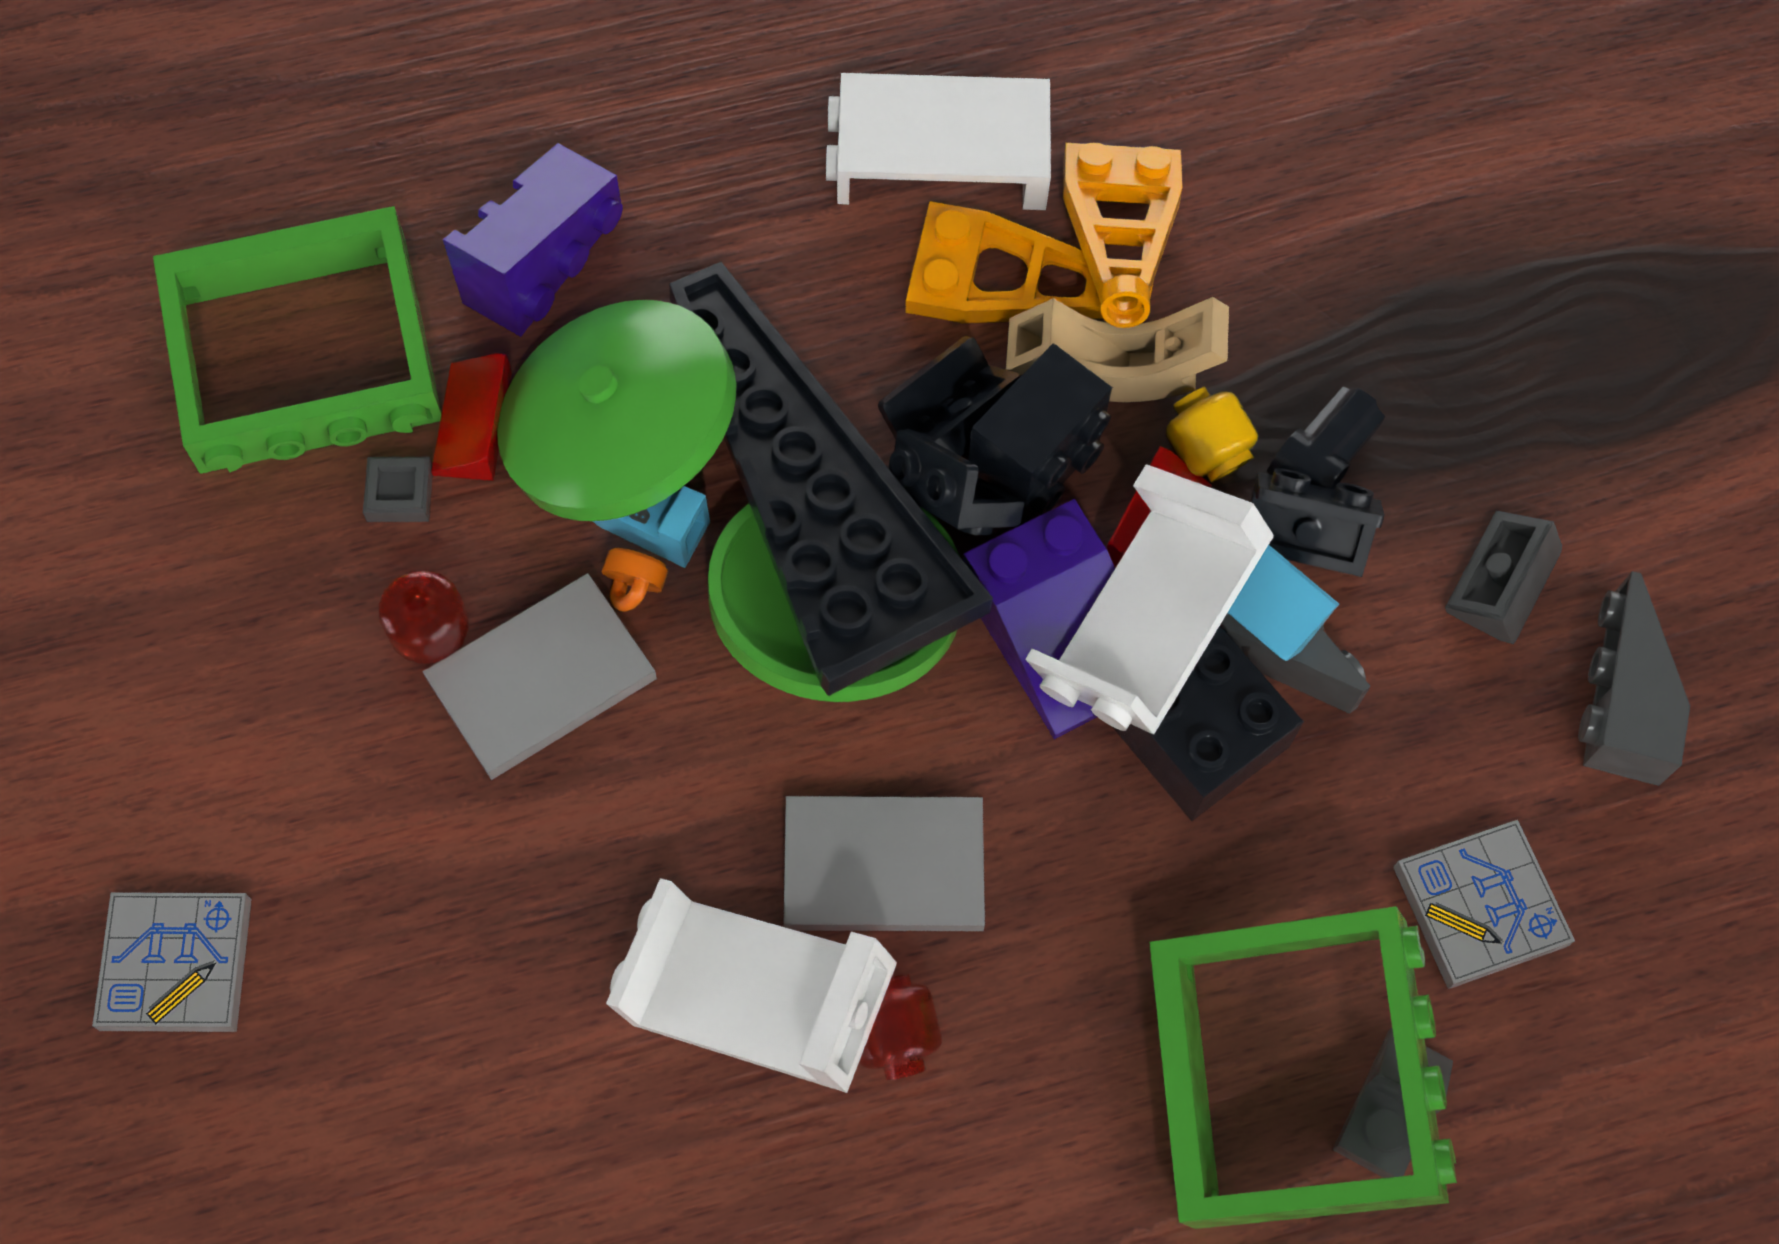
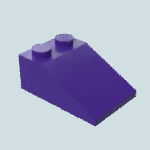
[963,499,1115,740]

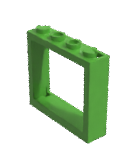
[153,206,442,474]
[1149,906,1457,1229]

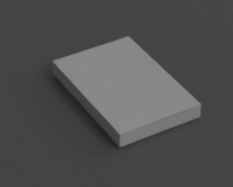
[422,573,657,780]
[784,796,985,931]

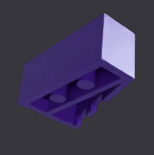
[443,143,623,337]

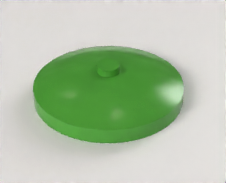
[497,300,736,521]
[708,504,960,702]

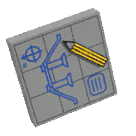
[1393,820,1575,989]
[92,892,252,1032]

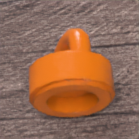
[601,548,668,612]

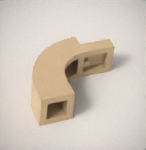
[1006,297,1229,402]

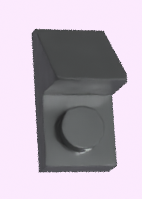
[1333,1028,1453,1178]

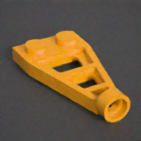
[1063,143,1183,328]
[906,201,1154,323]

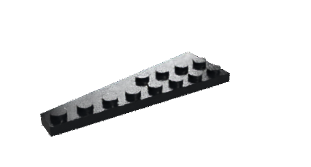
[669,262,993,696]

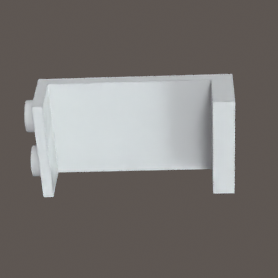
[826,73,1051,210]
[1025,464,1274,734]
[606,878,897,1093]

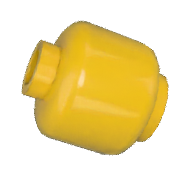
[1165,387,1258,482]

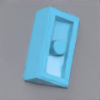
[1228,545,1339,661]

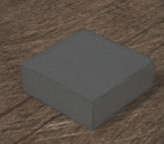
[363,457,433,522]

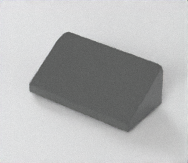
[1445,510,1562,644]

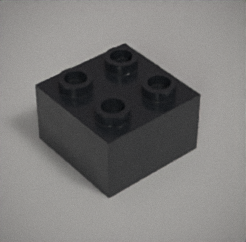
[968,343,1113,525]
[1113,626,1304,821]

